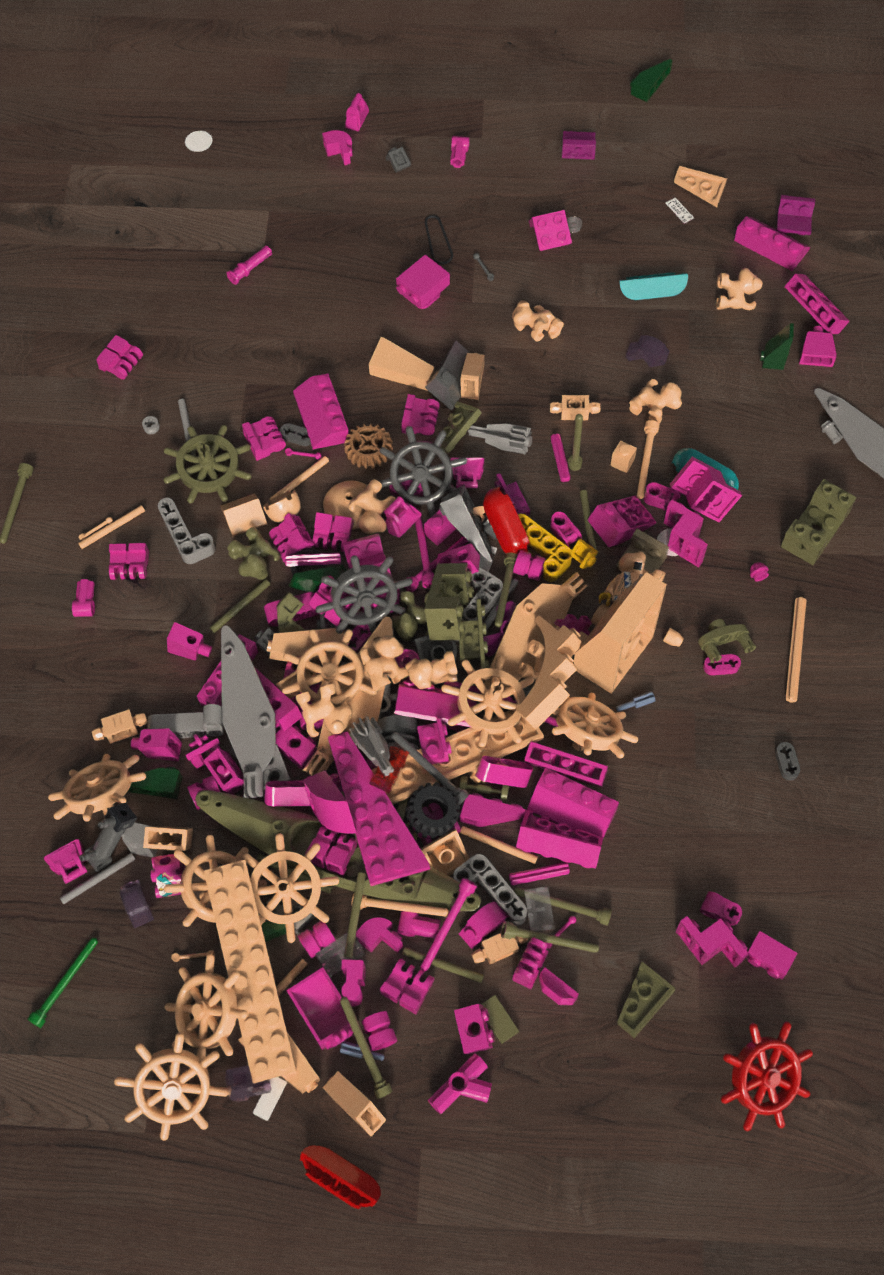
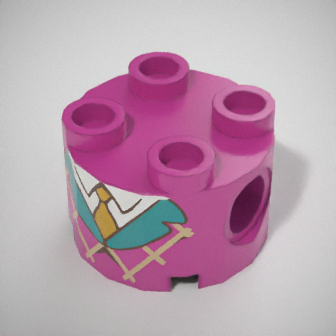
[151,854,185,898]

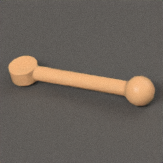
[79,517,113,541]
[171,950,215,962]

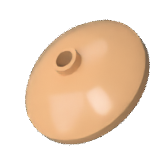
[323,480,377,530]

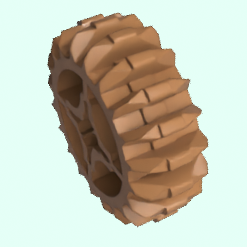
[344,423,393,469]

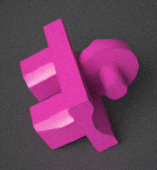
[554,614,592,635]
[186,734,221,769]

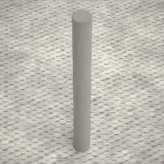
[178,399,197,456]
[60,853,136,904]

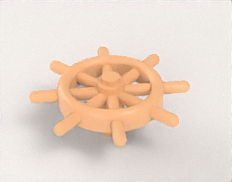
[282,629,378,719]
[441,656,534,747]
[552,693,638,758]
[48,754,146,822]
[242,833,340,943]
[164,835,267,927]
[165,953,248,1060]
[114,1032,229,1140]

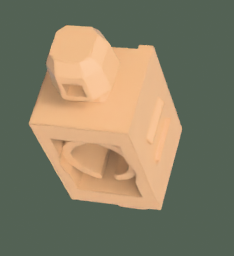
[550,395,600,420]
[92,710,148,744]
[471,933,528,965]

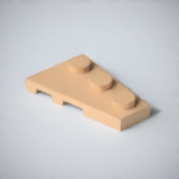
[674,166,727,207]

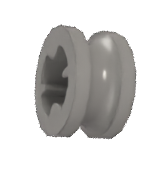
[142,416,159,434]

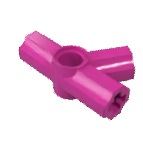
[428,1053,492,1115]

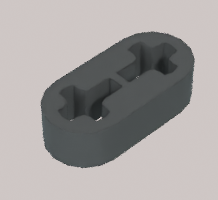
[280,423,311,446]
[775,742,800,781]

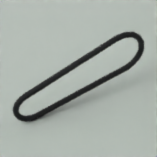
[424,215,453,264]

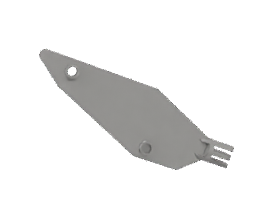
[814,388,884,478]
[221,625,276,798]

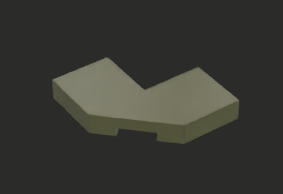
[276,591,306,633]

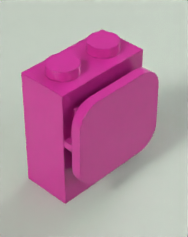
[396,255,450,309]

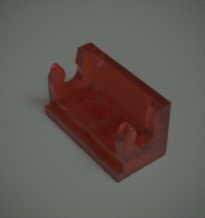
[369,746,409,794]

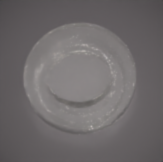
[567,217,582,233]

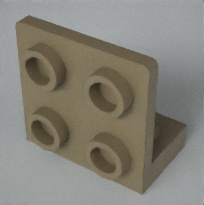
[616,529,669,573]

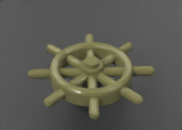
[163,425,252,503]

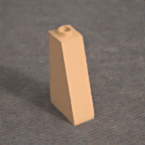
[369,337,435,391]
[267,628,345,667]
[238,1032,320,1094]

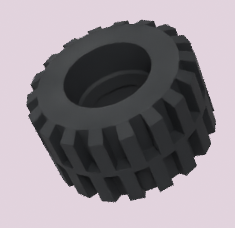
[406,782,460,839]

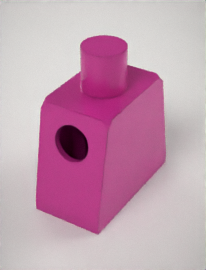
[799,326,836,367]
[167,622,213,661]
[131,728,182,761]

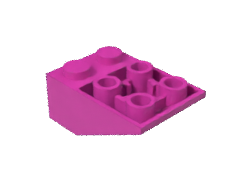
[588,496,657,547]

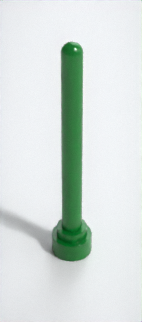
[27,937,98,1029]

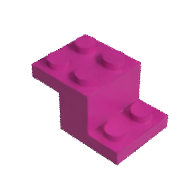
[670,457,742,522]
[664,500,708,568]
[342,533,391,588]
[675,916,748,968]

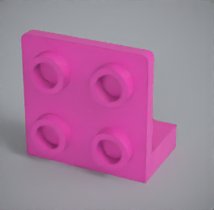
[529,210,572,251]

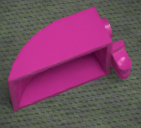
[303,770,356,833]
[286,967,353,1050]

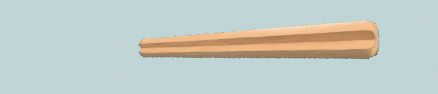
[785,597,807,703]

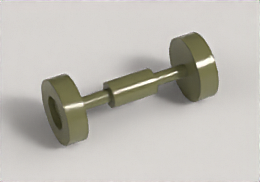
[460,775,509,803]

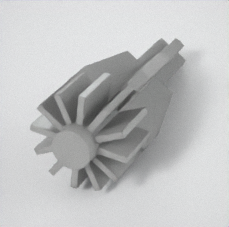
[468,423,532,454]
[349,716,394,776]

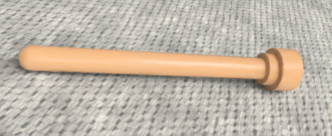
[637,420,659,499]
[352,894,449,916]

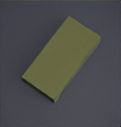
[481,995,519,1044]

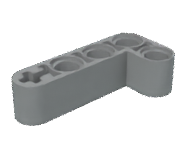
[158,498,216,564]
[455,568,503,642]
[147,704,224,738]
[453,854,527,926]

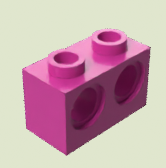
[437,544,480,574]

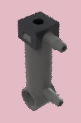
[79,803,137,872]

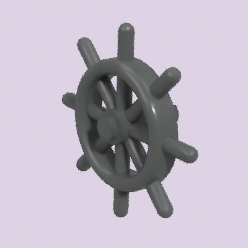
[379,426,467,517]
[316,555,413,634]

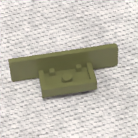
[459,599,489,669]

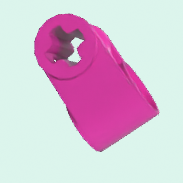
[643,482,681,511]
[550,512,582,547]
[700,891,742,926]

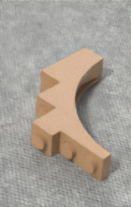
[516,615,583,729]

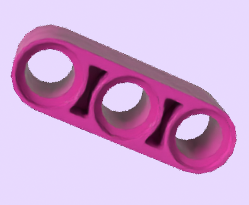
[264,592,320,627]
[475,756,534,788]
[264,780,311,807]

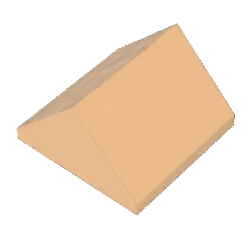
[221,493,267,537]
[421,829,470,876]

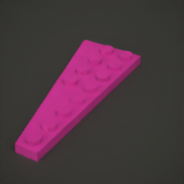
[328,731,430,886]

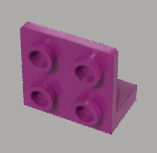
[562,131,596,159]
[777,195,815,235]
[494,473,531,515]

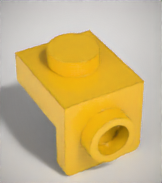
[572,539,599,569]

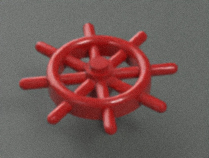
[720,1022,813,1131]

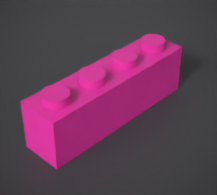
[516,809,603,869]

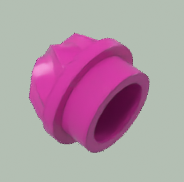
[750,562,769,582]

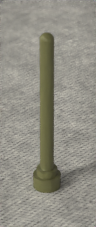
[568,414,583,471]
[0,463,34,544]
[495,552,518,627]
[514,887,612,926]
[501,921,599,953]
[340,997,393,1099]

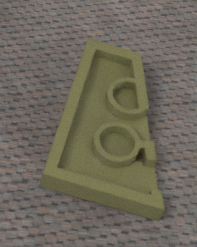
[440,401,482,454]
[617,962,675,1038]

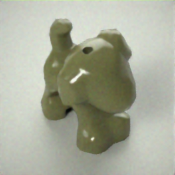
[227,527,281,580]
[391,591,429,642]

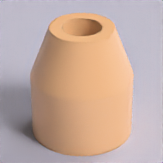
[663,628,684,647]

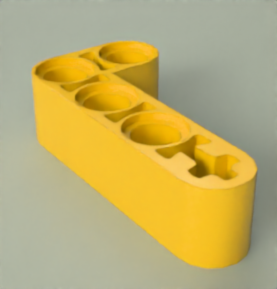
[518,514,572,582]

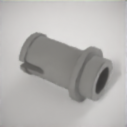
[821,420,843,444]

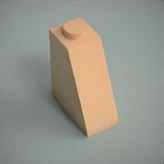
[461,353,485,400]
[143,826,193,851]
[323,1072,386,1137]

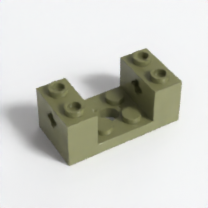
[781,479,857,565]
[425,563,474,640]

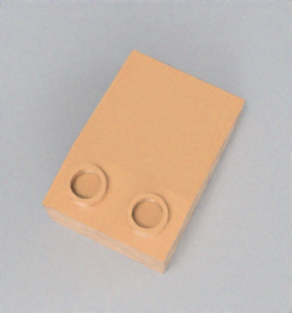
[573,572,667,694]

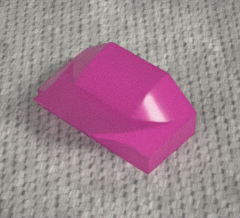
[539,967,579,1005]

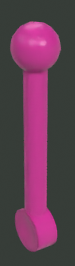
[285,448,322,460]
[544,916,577,949]

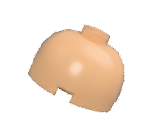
[263,490,301,523]

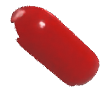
[483,487,530,554]
[300,1145,381,1209]

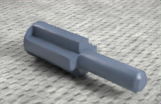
[616,691,655,712]
[340,1041,384,1061]

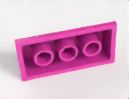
[734,216,810,271]
[293,373,348,449]
[395,680,477,727]
[527,768,619,838]

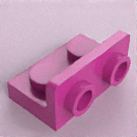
[417,718,452,764]

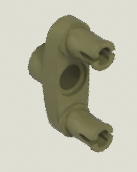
[698,619,756,663]

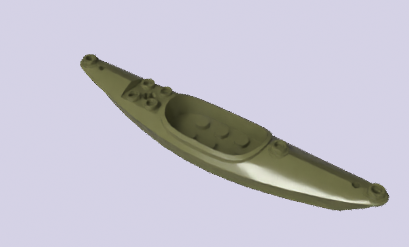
[195,790,481,911]

